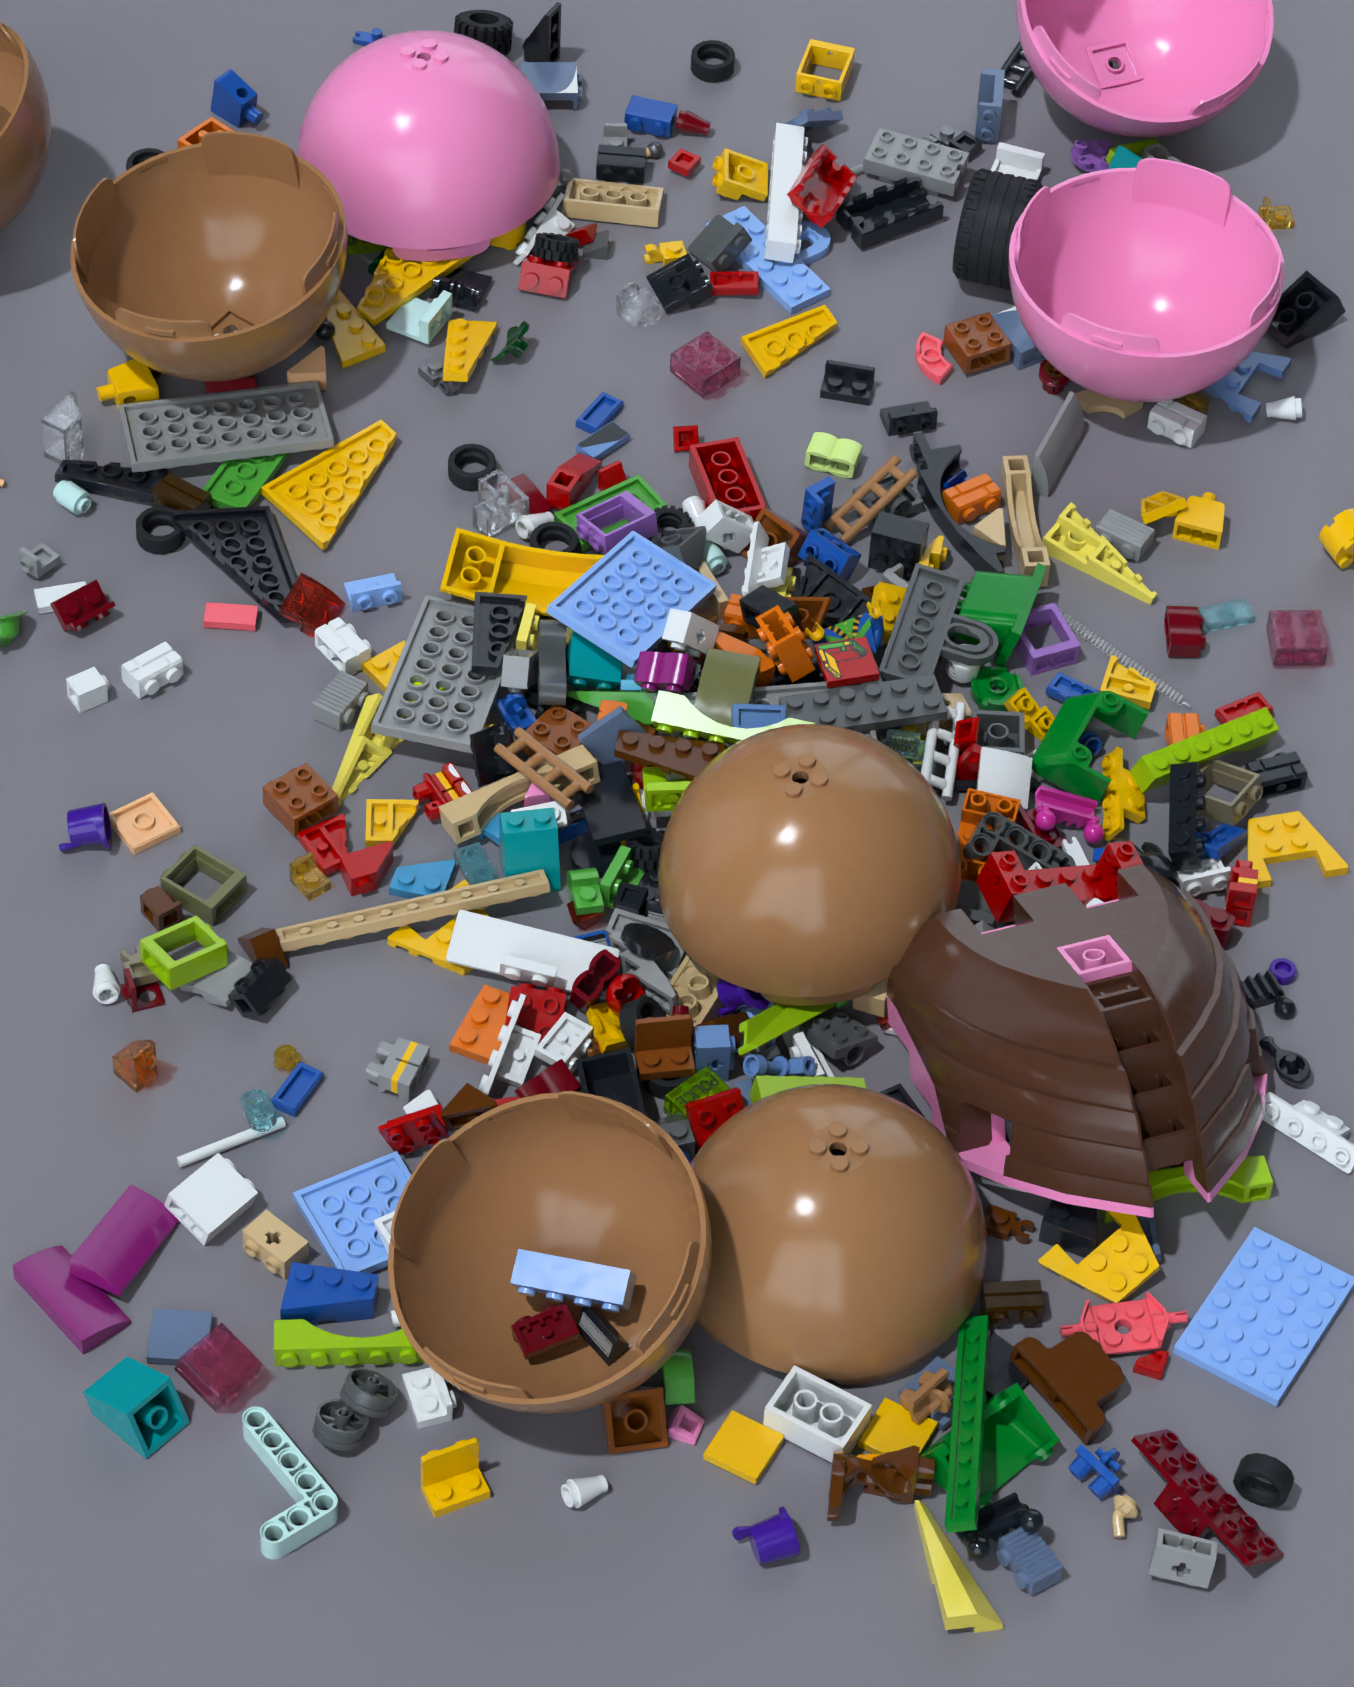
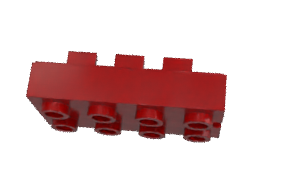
[787,144,857,228]

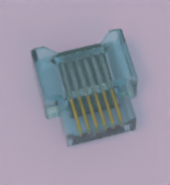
[880,729,926,773]

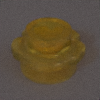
[273,1044,301,1070]

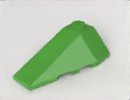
[568,690,684,729]

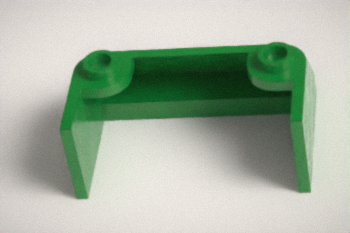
[1032,691,1149,807]

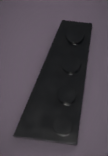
[55,459,168,502]

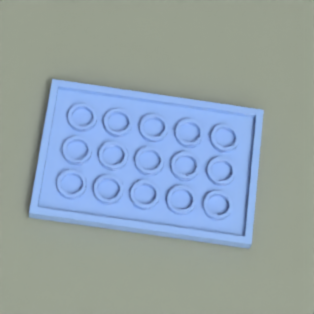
[546,531,718,668]
[1173,1227,1354,1407]

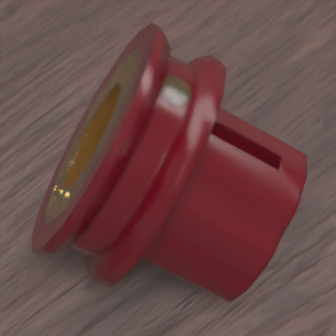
[1038,360,1070,395]

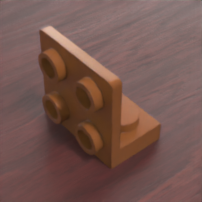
[634,1014,695,1081]

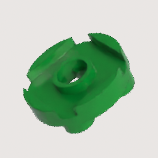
[970,666,1024,711]

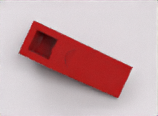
[546,453,602,510]

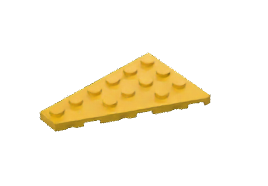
[357,247,475,327]
[261,420,397,550]

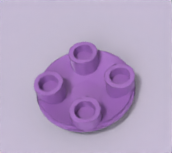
[1070,139,1111,173]

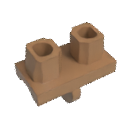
[900,1368,954,1425]

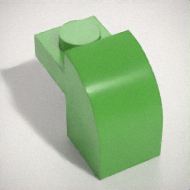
[566,867,604,915]
[660,1348,695,1405]

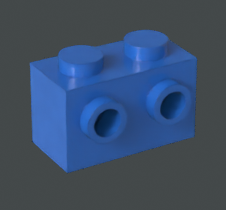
[797,528,862,581]

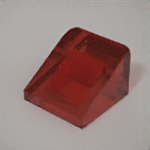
[567,901,606,931]

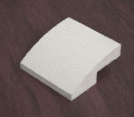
[976,747,1033,811]

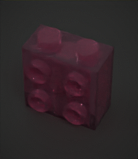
[670,331,741,398]
[1266,610,1328,666]
[174,1322,263,1411]

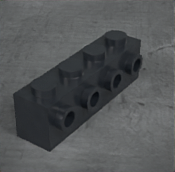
[1168,762,1206,871]

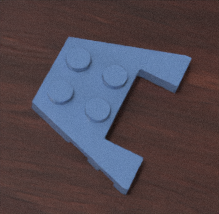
[1203,352,1292,423]

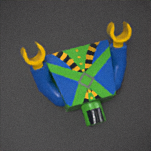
[805,599,884,656]

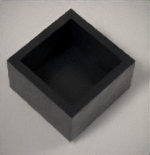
[868,511,929,578]

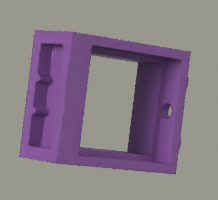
[576,490,658,555]
[1014,602,1081,676]

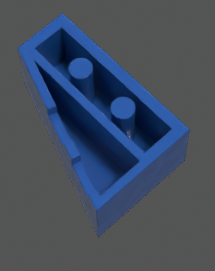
[280,1262,379,1326]

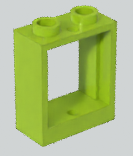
[140,915,229,991]

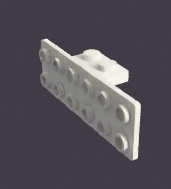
[446,910,620,1001]

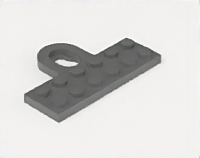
[879,563,998,681]
[778,661,947,732]

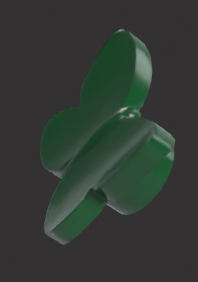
[491,321,529,363]

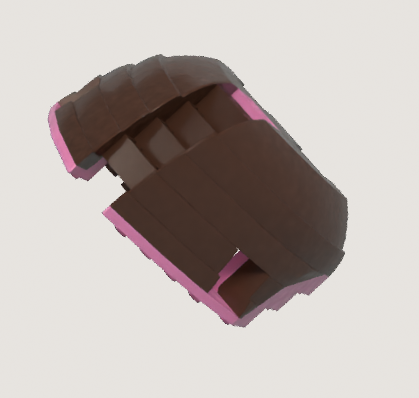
[887,864,1268,1218]

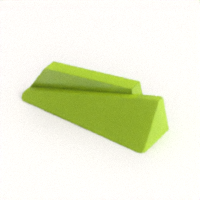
[738,1003,835,1056]

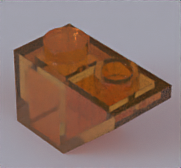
[112,1040,158,1093]

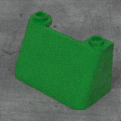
[919,1383,1060,1511]

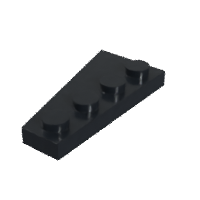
[471,592,527,675]

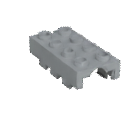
[863,128,969,197]

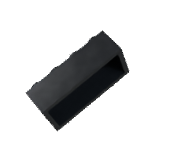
[576,1047,646,1116]

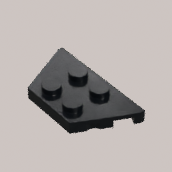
[796,554,872,629]

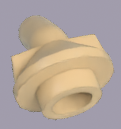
[1112,1495,1139,1538]

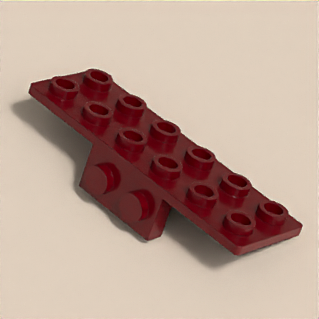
[1131,1429,1284,1567]

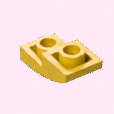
[919,535,948,570]
[1004,687,1055,741]

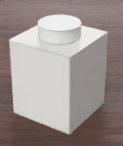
[66,667,110,713]

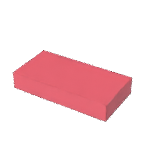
[203,602,258,631]

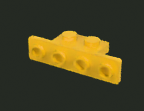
[1101,747,1145,842]

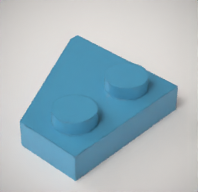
[389,859,456,899]

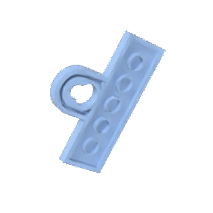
[705,206,831,314]

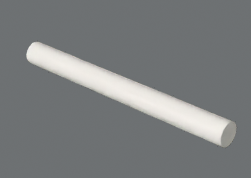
[176,1116,286,1168]

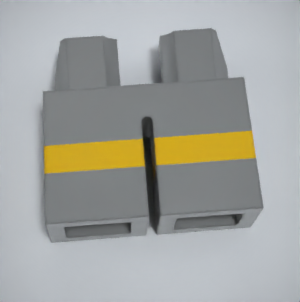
[366,1037,430,1103]

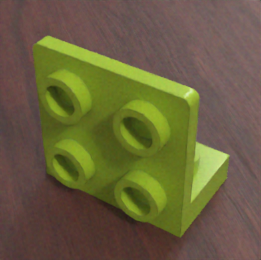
[642,767,691,812]

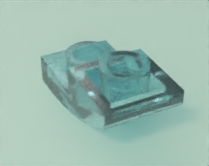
[453,842,498,885]

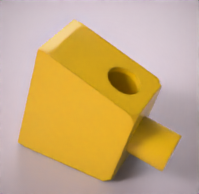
[96,359,159,409]
[1172,492,1225,550]

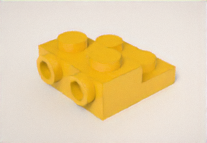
[712,148,768,202]

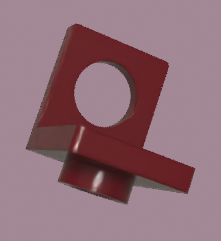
[120,968,165,1013]

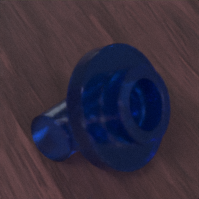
[942,469,967,491]

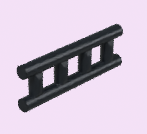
[1000,41,1034,97]

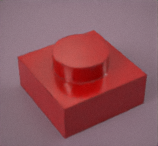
[668,148,701,177]

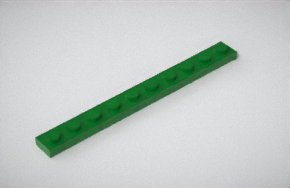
[944,1315,991,1533]

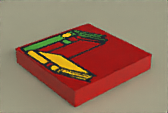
[814,636,879,688]

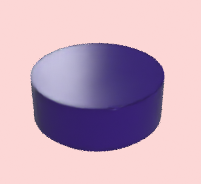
[1269,958,1297,986]

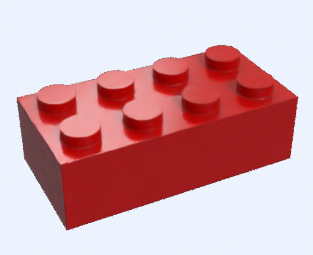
[689,437,767,521]

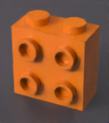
[755,605,815,683]

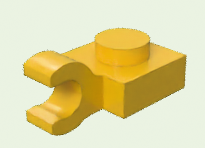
[644,241,687,266]

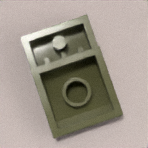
[694,648,761,727]

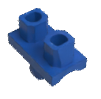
[494,693,536,740]
[1068,1444,1123,1501]

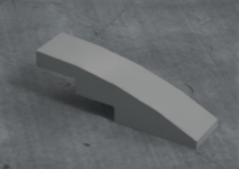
[609,930,678,1015]

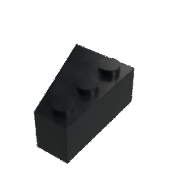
[1038,1199,1097,1258]

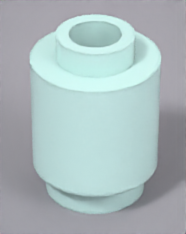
[53,480,92,515]
[702,540,728,575]

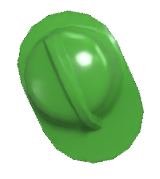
[0,610,27,646]

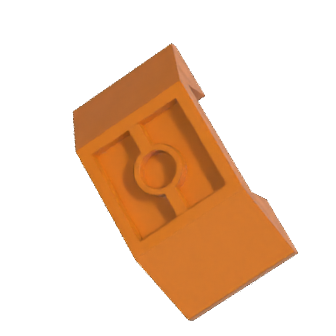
[957,788,1021,882]

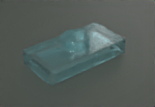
[1198,598,1256,632]

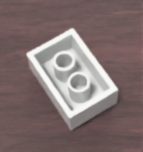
[763,1365,872,1463]

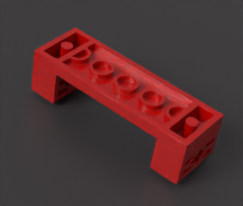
[976,841,1143,923]

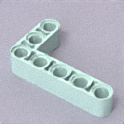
[242,1406,338,1559]

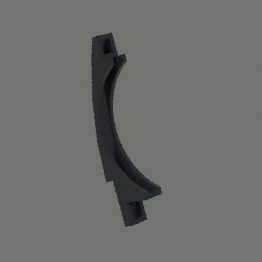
[909,432,1006,573]

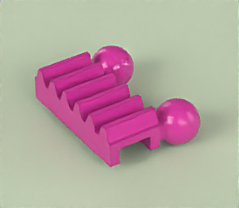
[1035,785,1104,844]

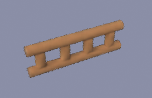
[822,454,918,544]
[494,727,594,810]

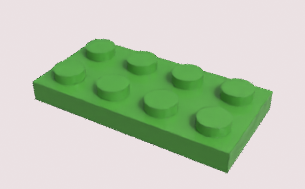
[202,437,291,508]
[554,474,668,552]

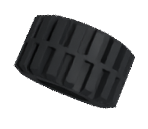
[454,10,513,55]

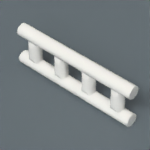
[921,694,966,801]

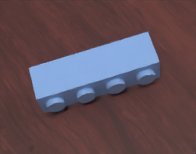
[510,1249,637,1313]

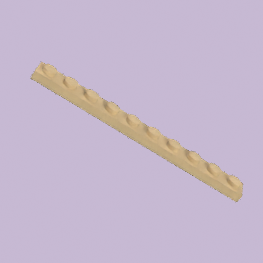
[276,869,550,952]

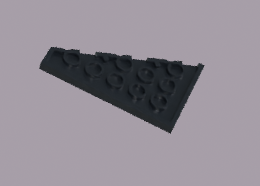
[171,506,308,623]

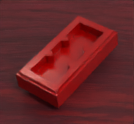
[710,271,759,295]
[1214,692,1273,724]

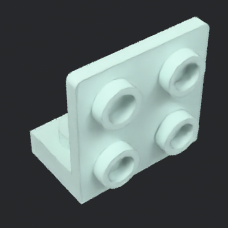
[386,290,452,345]

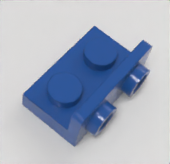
[801,476,836,531]

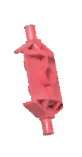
[1060,1292,1188,1355]

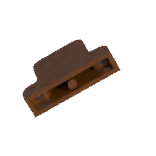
[1009,1332,1124,1445]

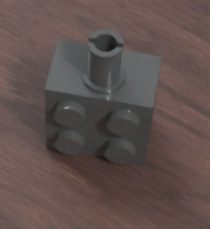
[943,709,1025,755]

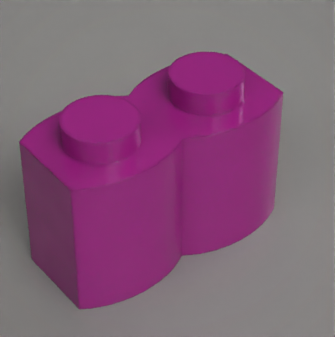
[634,651,695,695]

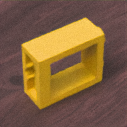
[795,39,855,101]

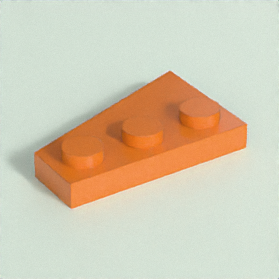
[449,984,510,1065]

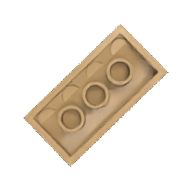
[562,178,664,228]
[664,954,724,1037]

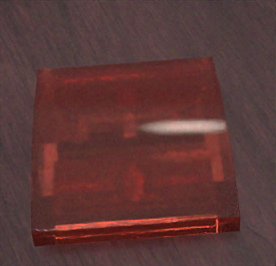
[278,573,345,638]

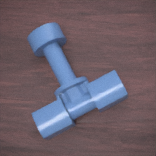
[743,1054,815,1077]

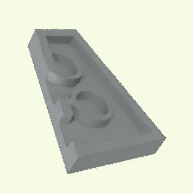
[606,908,686,979]

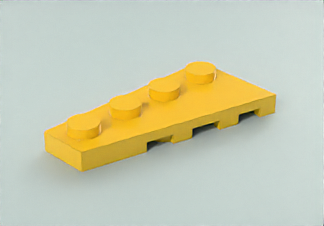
[327,289,386,369]
[740,305,837,378]
[443,318,498,382]

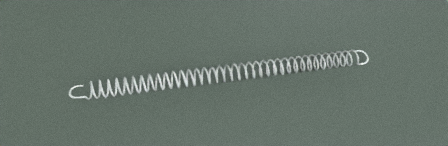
[1040,601,1191,707]

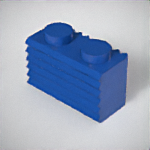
[624,95,678,138]

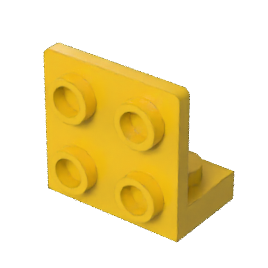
[421,1437,490,1518]

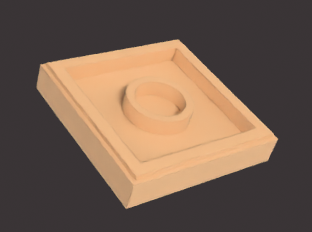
[109,792,181,855]

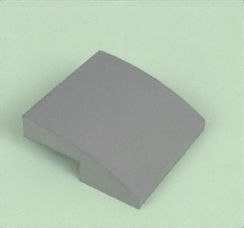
[179,952,253,1007]

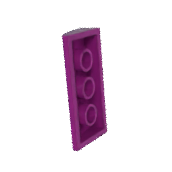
[70,1184,180,1297]
[13,1245,131,1354]

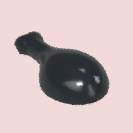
[1259,1036,1311,1085]

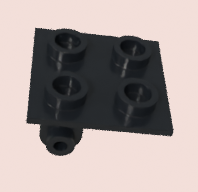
[430,268,492,310]
[470,723,518,787]

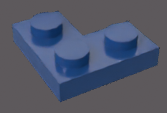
[1202,823,1247,860]

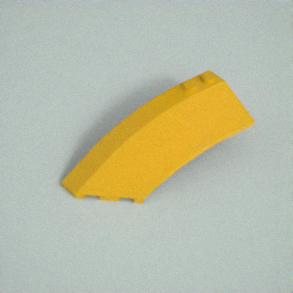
[439,527,604,616]

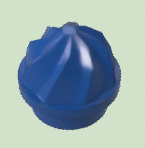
[1078,731,1102,756]

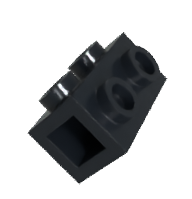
[227,958,292,1017]

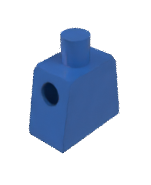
[210,69,264,127]

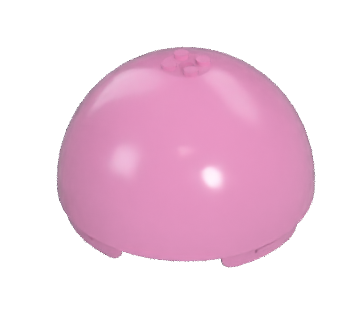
[1016,0,1274,138]
[296,30,560,261]
[1009,158,1285,402]

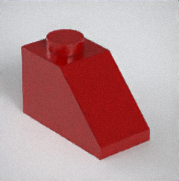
[340,841,393,897]

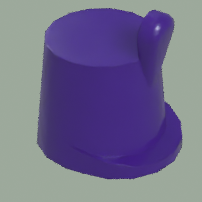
[59,803,112,852]
[717,978,770,1017]
[732,1506,800,1565]

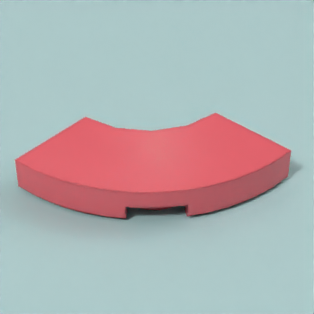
[915,332,953,385]

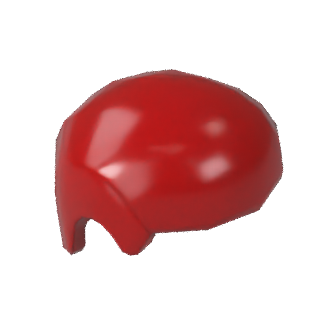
[606,973,645,1015]

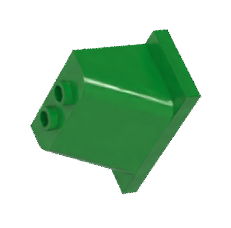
[951,563,1047,667]

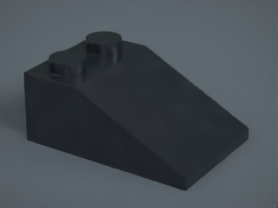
[1266,271,1346,349]

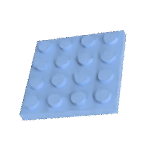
[293,1151,411,1273]

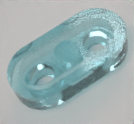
[240,1090,277,1132]

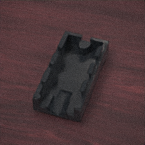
[836,177,944,249]

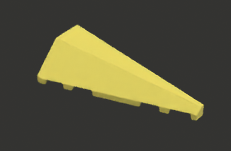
[1042,502,1157,605]
[332,693,409,806]
[914,1500,1003,1633]

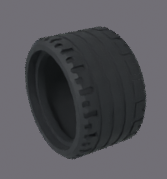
[953,168,1043,290]

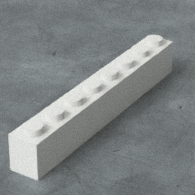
[764,123,808,263]

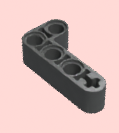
[537,619,567,706]
[963,812,1076,870]

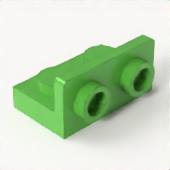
[600,845,645,909]

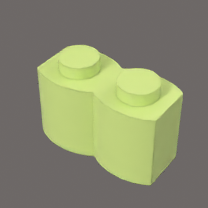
[804,432,862,478]

